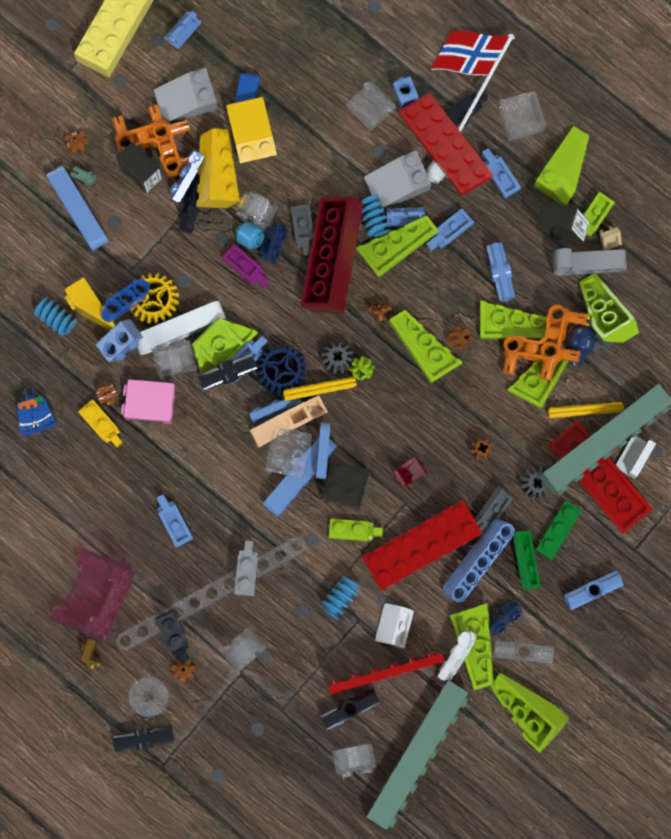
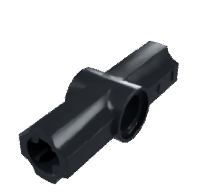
[198,353,258,391]
[320,688,380,730]
[113,725,174,752]

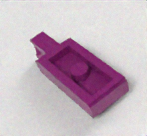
[221,244,270,289]

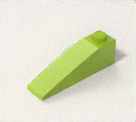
[534,126,589,207]
[579,273,639,343]
[491,673,569,753]

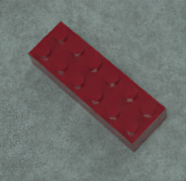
[300,196,363,313]

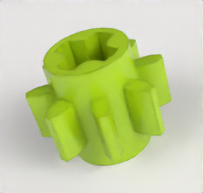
[349,356,375,381]

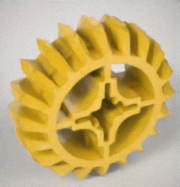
[130,273,179,324]

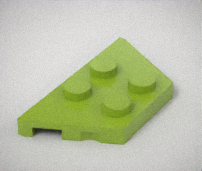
[192,317,258,374]

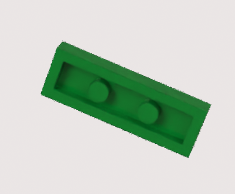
[535,501,582,560]
[513,531,541,590]

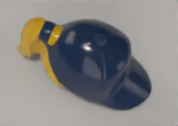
[566,315,595,366]

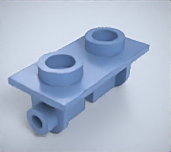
[164,11,202,49]
[386,207,425,227]

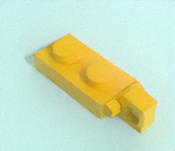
[78,399,123,448]

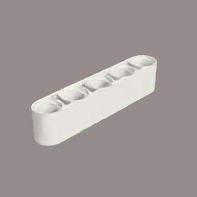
[137,301,226,355]

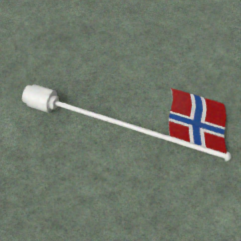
[426,31,515,184]

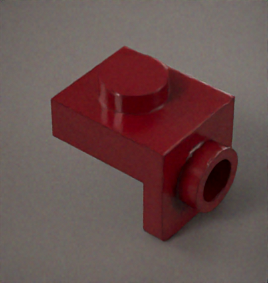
[393,456,427,487]

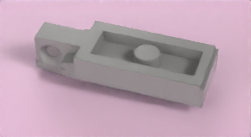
[234,541,258,596]

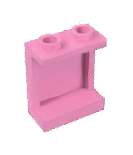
[121,379,175,424]

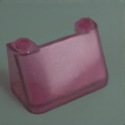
[49,548,134,642]

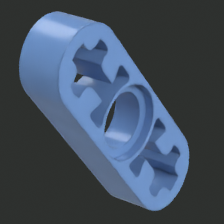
[316,422,331,479]

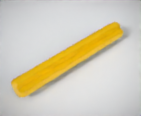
[283,376,357,401]
[548,402,624,418]

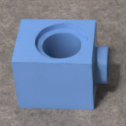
[392,77,419,109]

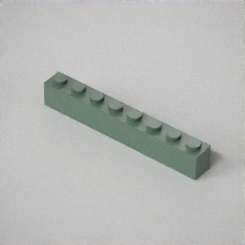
[539,384,671,495]
[366,680,469,830]

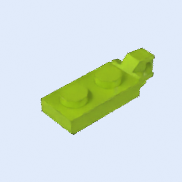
[575,192,615,242]
[329,519,383,542]

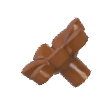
[65,130,89,154]
[367,302,392,321]
[171,658,197,684]

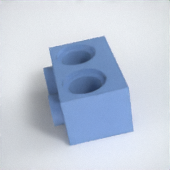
[96,319,143,362]

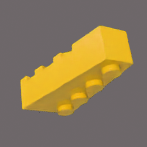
[196,128,240,208]

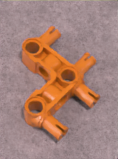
[112,105,201,178]
[502,305,588,382]

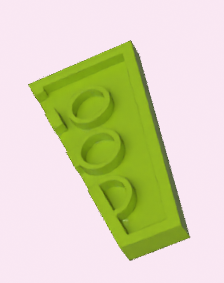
[388,310,463,383]

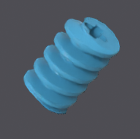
[361,195,391,237]
[34,297,78,336]
[322,576,362,621]

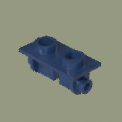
[259,223,287,264]
[489,599,523,637]

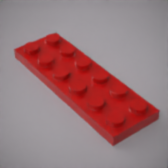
[399,93,493,196]
[548,421,652,534]
[362,500,483,591]
[328,651,444,695]

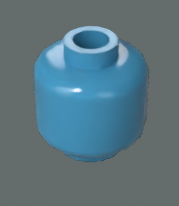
[235,221,264,249]

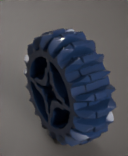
[256,344,308,395]

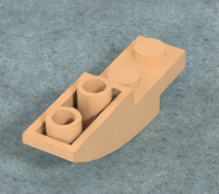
[250,395,327,448]

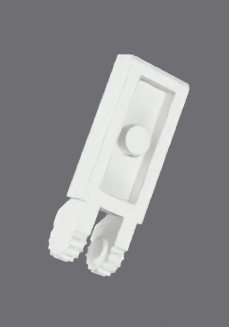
[437,631,477,681]

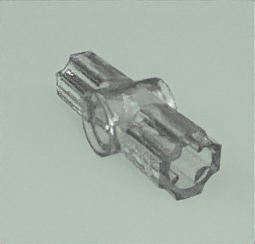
[494,640,554,664]

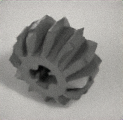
[321,342,354,374]
[521,468,549,501]

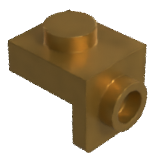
[81,638,102,670]

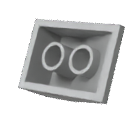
[154,68,218,123]
[364,150,431,209]

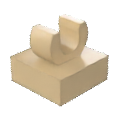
[600,226,622,250]

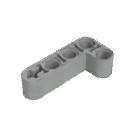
[552,248,627,276]

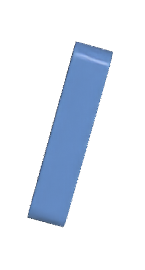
[46,165,109,251]
[263,437,338,517]
[443,519,514,602]

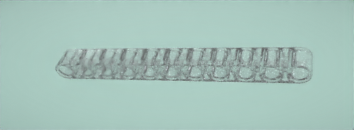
[116,537,306,651]

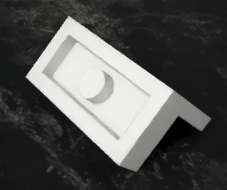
[616,436,656,479]
[375,603,414,648]

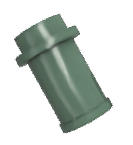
[71,166,96,186]

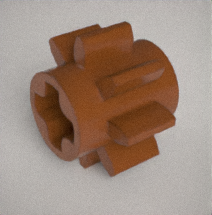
[447,326,471,351]
[95,381,118,406]
[470,437,494,461]

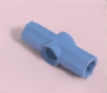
[486,243,515,302]
[563,570,624,610]

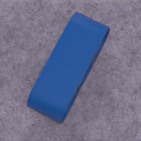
[235,72,260,103]
[100,279,150,322]

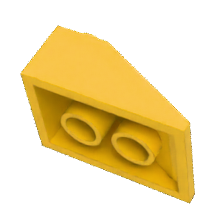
[226,97,277,163]
[64,277,115,331]

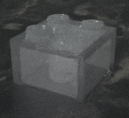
[497,91,546,142]
[152,339,197,379]
[332,743,376,778]

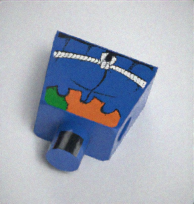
[17,388,58,437]

